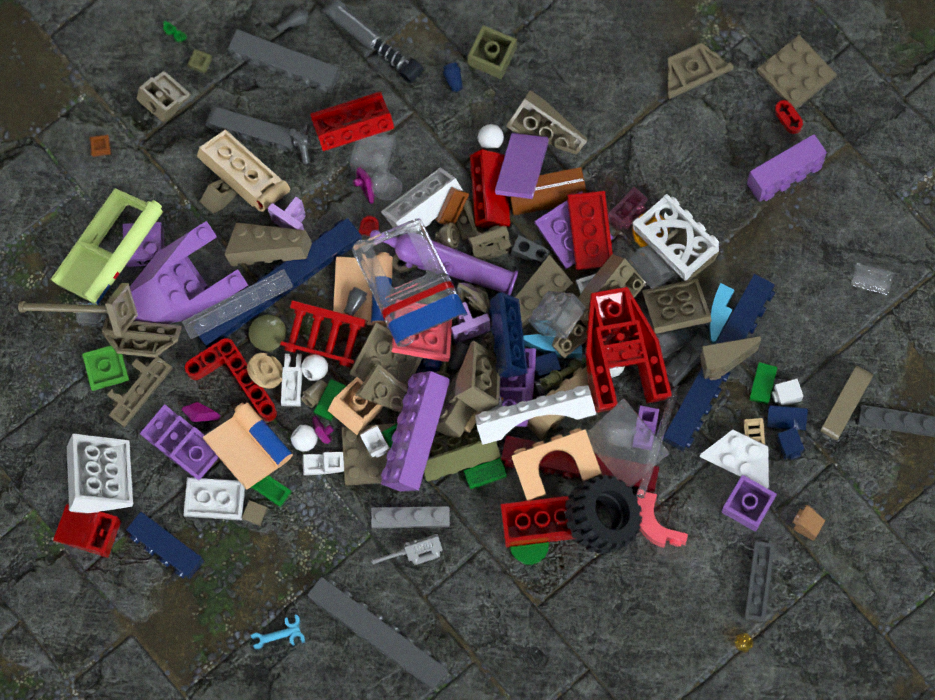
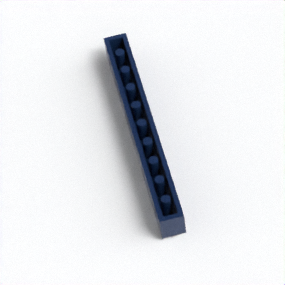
[193,218,362,348]
[663,274,775,452]

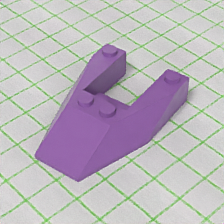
[130,221,248,324]

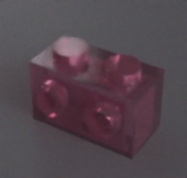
[608,187,648,231]

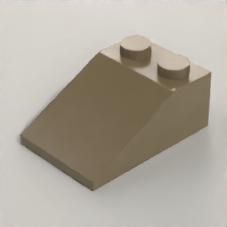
[700,337,761,380]
[455,341,500,413]

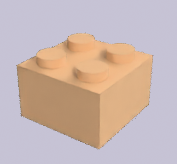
[328,377,383,435]

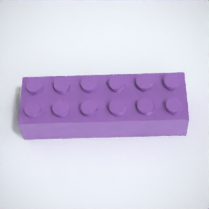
[381,371,450,491]

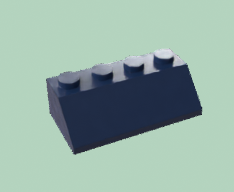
[489,292,528,378]

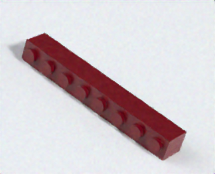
[502,436,659,493]

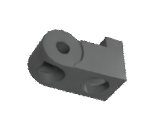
[510,235,549,266]

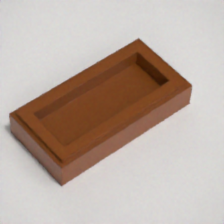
[436,186,469,225]

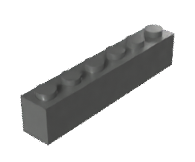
[228,29,340,94]

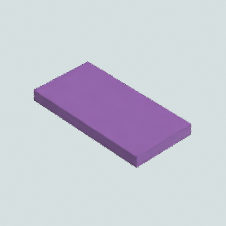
[495,133,549,199]

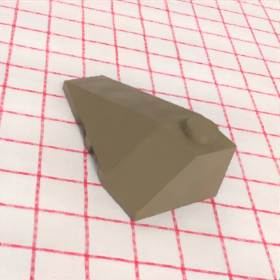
[506,90,587,155]
[457,283,493,326]

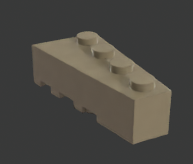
[225,223,312,267]
[515,255,573,329]

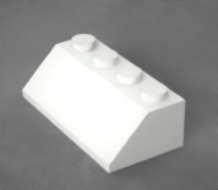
[381,168,463,236]

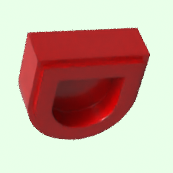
[359,216,379,236]

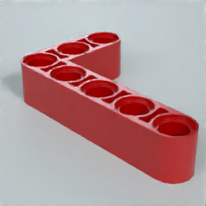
[185,338,277,422]

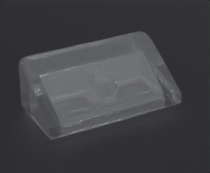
[851,263,894,294]

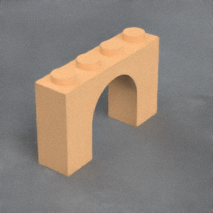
[512,428,601,501]

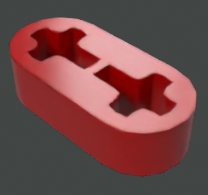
[775,100,803,134]

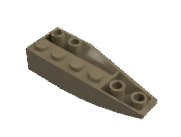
[552,254,646,358]
[436,331,496,437]

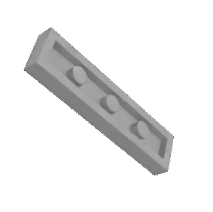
[371,506,450,528]

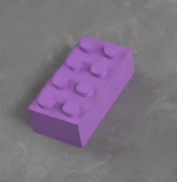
[747,134,827,202]

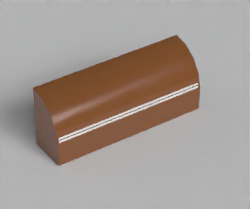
[509,167,586,216]

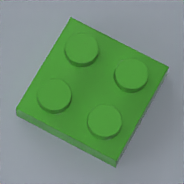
[82,346,130,391]

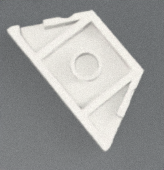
[700,430,769,489]

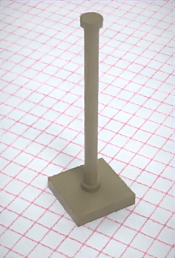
[18,283,138,337]

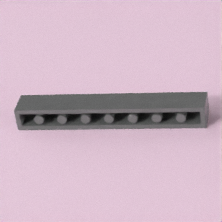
[307,576,449,692]

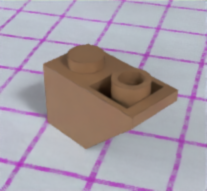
[792,505,825,541]

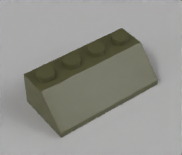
[424,423,501,481]

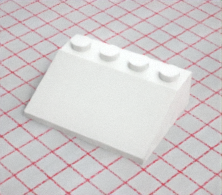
[67,434,133,513]

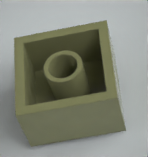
[467,25,517,79]

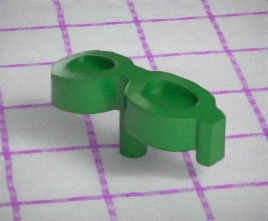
[163,20,187,42]

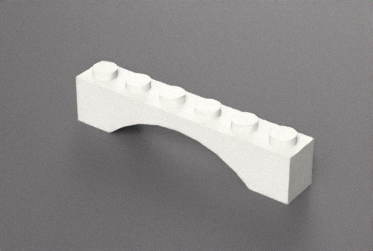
[475,385,596,445]

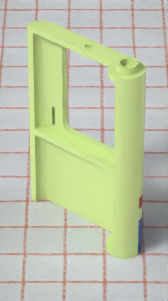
[50,188,163,305]

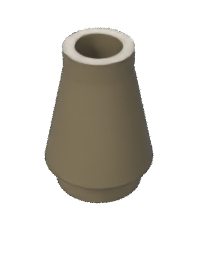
[301,379,327,408]

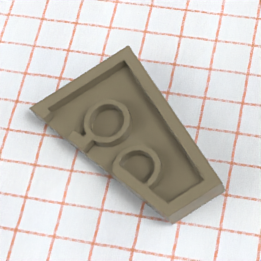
[355,364,408,413]

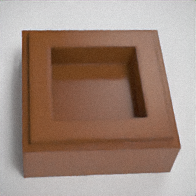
[90,135,111,157]

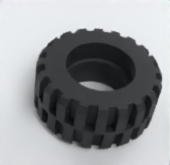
[565,475,642,554]

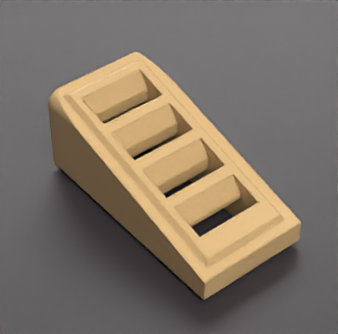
[743,418,765,445]

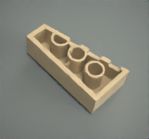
[527,366,588,441]

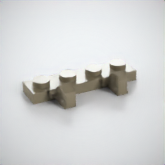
[107,356,173,428]

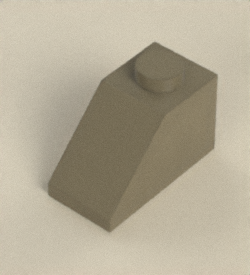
[200,179,238,214]

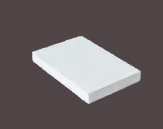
[183,477,245,520]

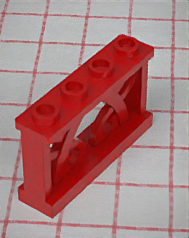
[310,91,394,151]

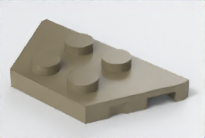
[668,43,734,99]

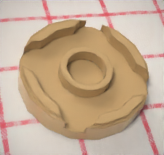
[247,353,283,389]

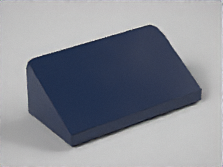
[767,406,808,431]

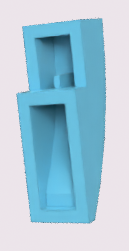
[709,283,734,345]
[523,333,582,358]

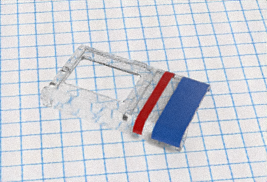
[352,218,468,347]

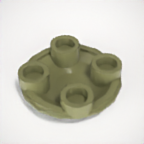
[248,314,287,353]

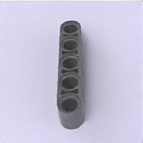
[205,107,294,152]

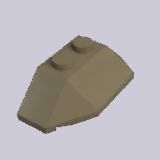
[102,318,182,358]

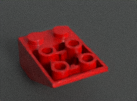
[53,504,121,558]

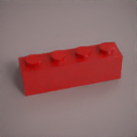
[501,496,576,547]

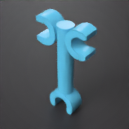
[251,615,305,649]

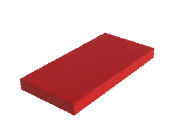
[567,191,613,270]

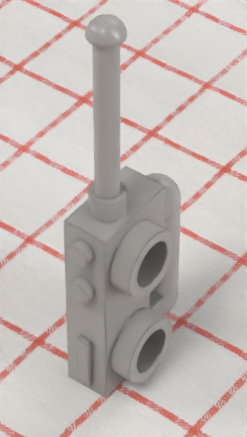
[371,534,443,565]

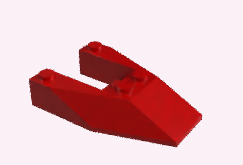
[586,287,672,413]

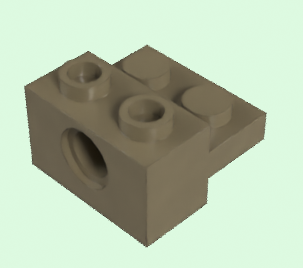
[137,71,191,123]
[468,226,511,261]

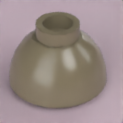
[435,223,460,249]

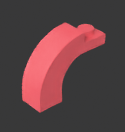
[637,490,688,548]

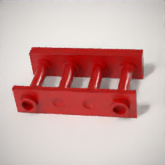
[280,301,368,367]

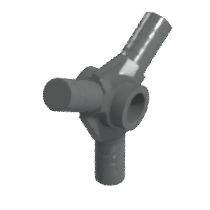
[290,122,311,164]

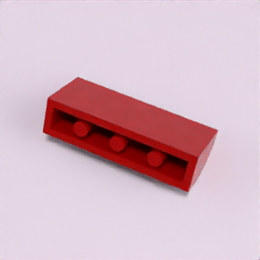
[470,149,510,229]

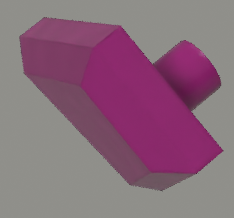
[353,167,375,204]
[182,402,221,422]
[312,415,334,444]

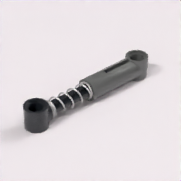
[322,0,424,84]

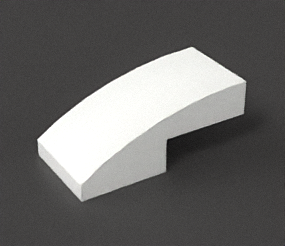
[302,452,344,475]

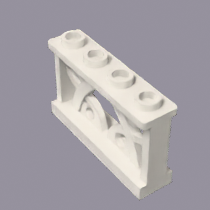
[632,194,719,281]

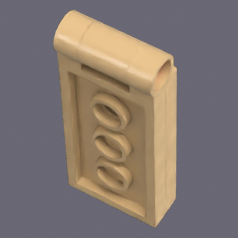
[197,130,290,212]

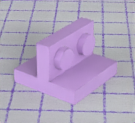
[268,197,305,230]
[451,302,491,345]

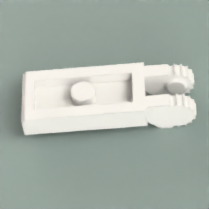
[281,354,302,406]

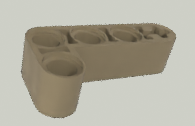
[820,365,874,441]

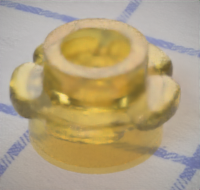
[735,633,753,653]

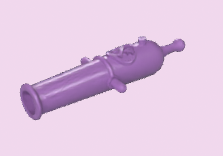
[370,230,518,295]

